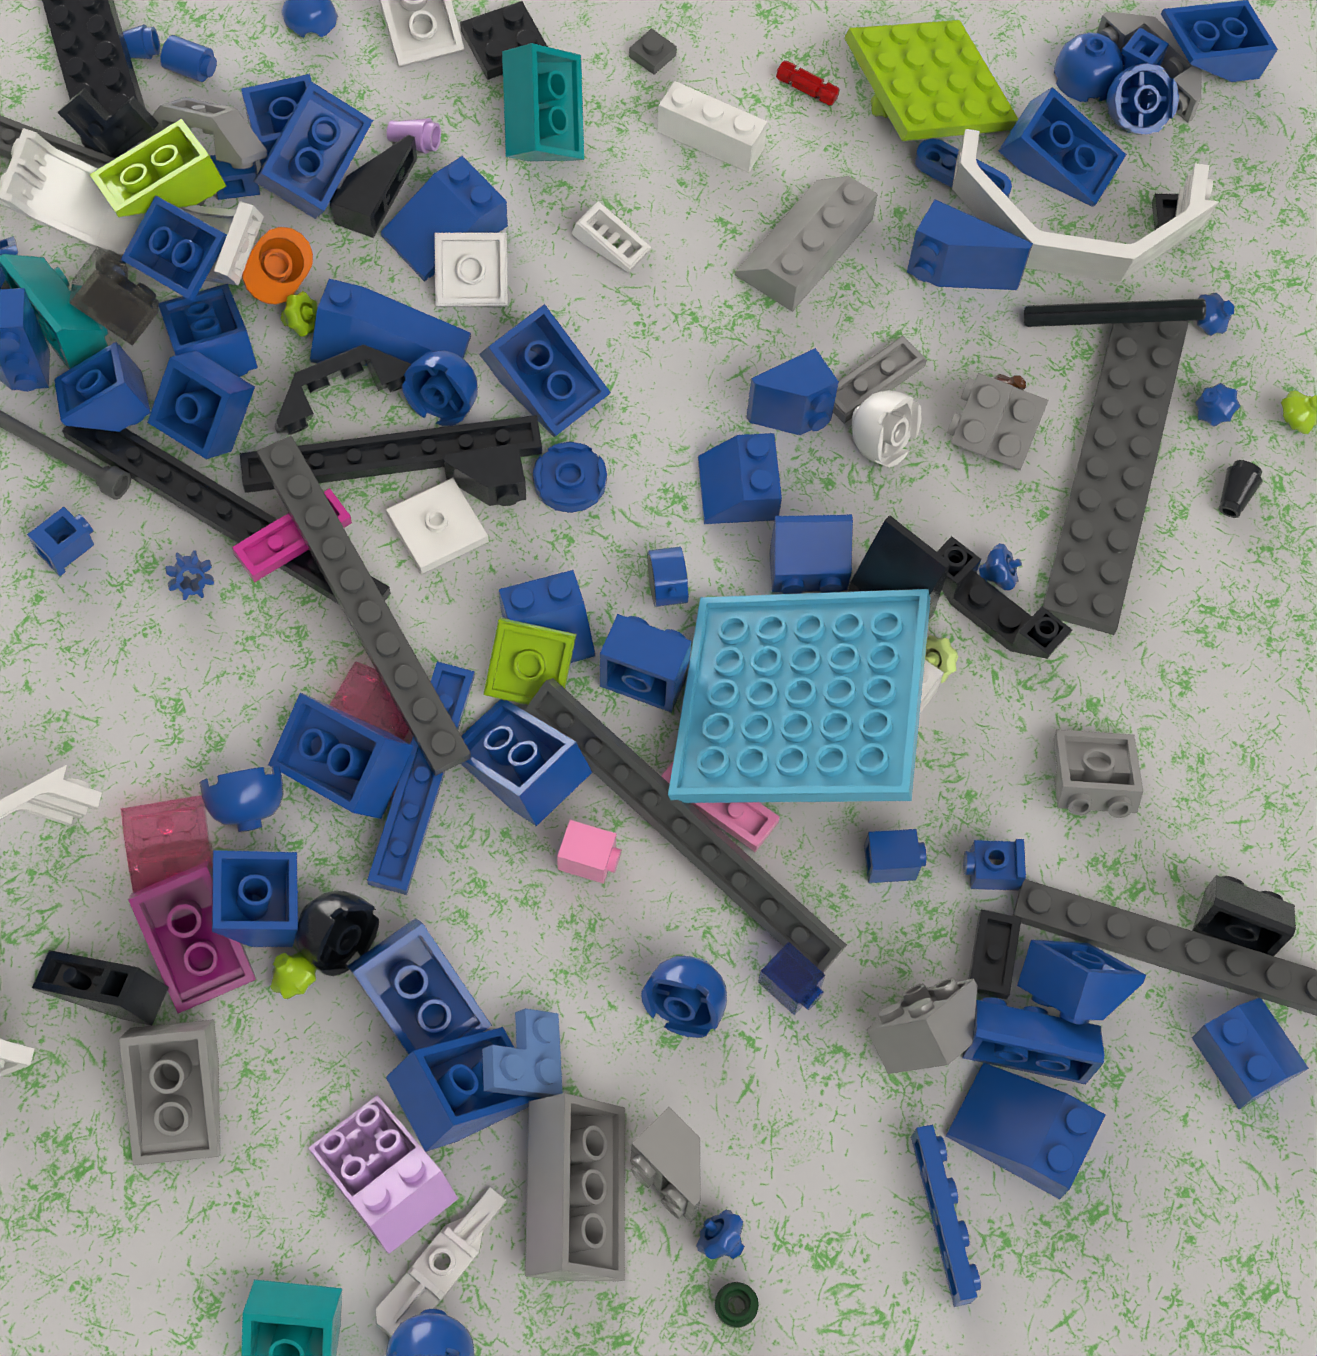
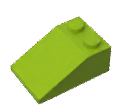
[90,119,226,217]

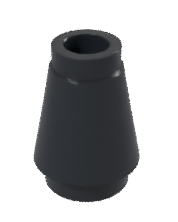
[1218,460,1263,518]

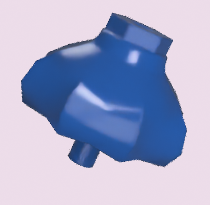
[1197,293,1234,336]
[1195,383,1240,427]
[979,543,1022,590]
[696,1209,745,1259]

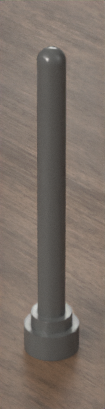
[0,410,131,500]

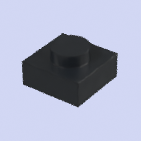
[1152,193,1179,230]

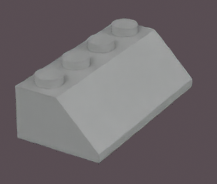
[735,176,878,312]
[525,1093,625,1282]

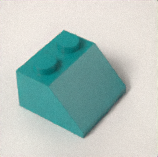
[242,1279,342,1356]

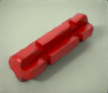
[776,60,840,106]

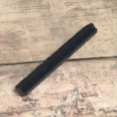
[1024,298,1206,327]

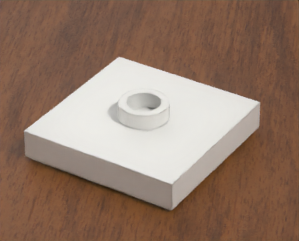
[435,233,508,307]
[386,478,489,574]

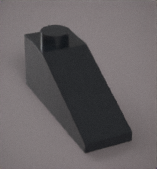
[330,135,417,238]
[32,950,169,1026]

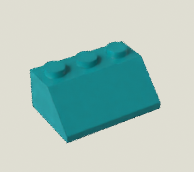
[502,43,584,162]
[0,254,109,369]

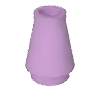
[387,118,441,154]

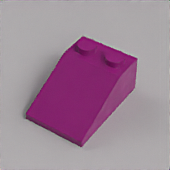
[128,861,256,1014]

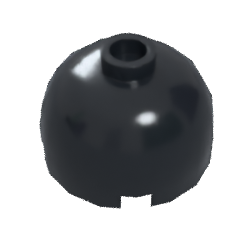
[296,890,379,977]

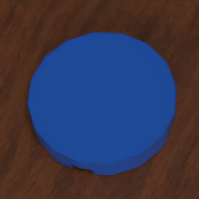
[533,442,607,513]

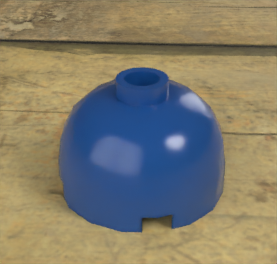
[1054,32,1123,102]
[1106,63,1179,135]
[402,350,478,426]
[199,766,284,832]
[641,956,727,1038]
[386,1309,475,1356]

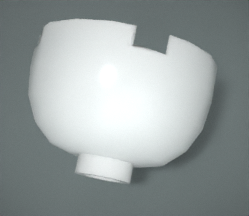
[852,390,922,468]

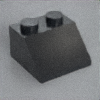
[1192,875,1296,956]

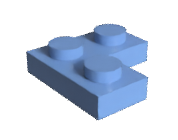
[482,1008,563,1098]

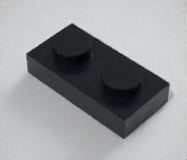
[968,909,1022,1000]

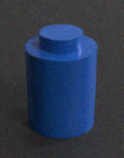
[160,35,217,82]

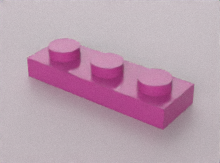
[232,488,352,583]

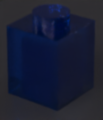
[758,942,826,1015]

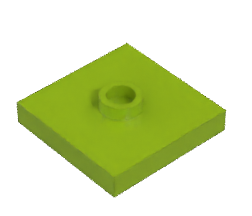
[483,617,577,705]

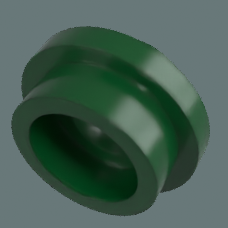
[714,1282,759,1328]

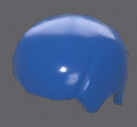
[281,0,338,38]

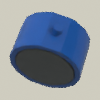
[647,546,689,607]

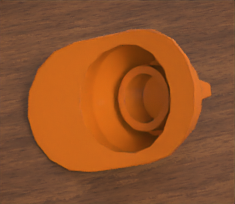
[242,227,313,305]

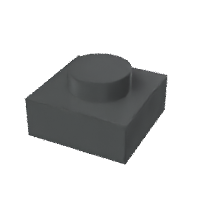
[629,28,677,75]

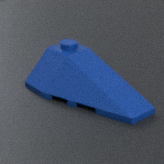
[310,279,471,366]

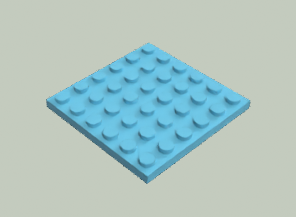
[668,589,931,803]

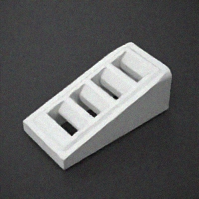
[571,201,651,272]

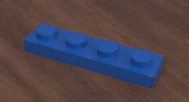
[911,1124,981,1307]

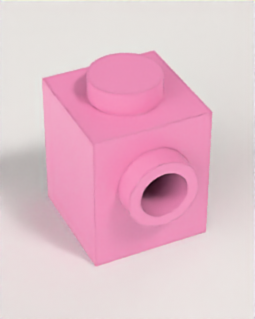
[557,820,622,884]

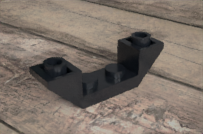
[274,344,411,435]
[937,536,1072,659]

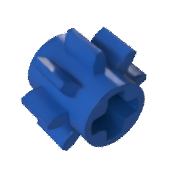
[165,550,214,601]

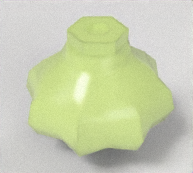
[925,635,959,683]

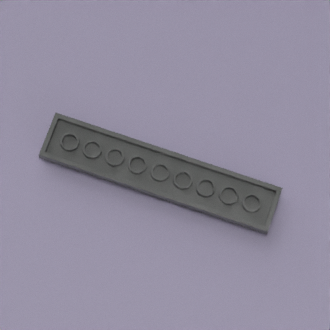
[1042,321,1189,635]

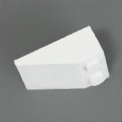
[379,0,464,67]

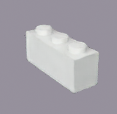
[657,81,768,172]

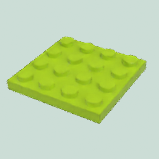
[844,20,1018,141]

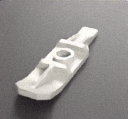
[375,1187,507,1338]

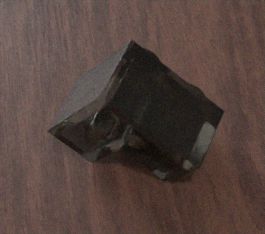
[70,246,159,346]

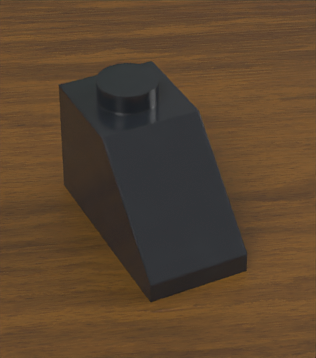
[443,443,526,506]

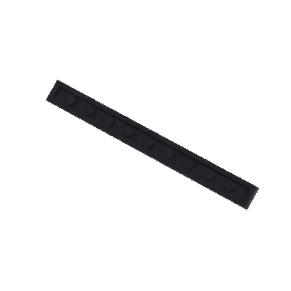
[62,426,391,605]

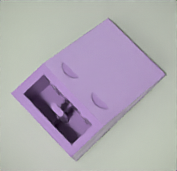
[308,1095,459,1254]

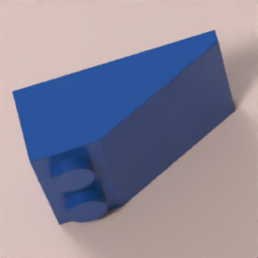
[1161,0,1278,82]
[253,81,374,219]
[998,87,1127,207]
[381,156,508,282]
[120,196,227,301]
[907,199,1033,290]
[158,284,258,377]
[479,304,611,437]
[268,693,414,819]
[461,699,592,826]
[347,918,492,1055]
[386,1027,542,1152]
[946,1062,1106,1200]

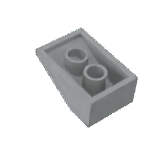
[119,1019,220,1166]

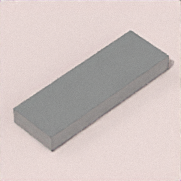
[833,336,927,424]

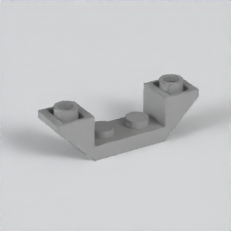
[1097,12,1202,123]
[141,97,267,169]

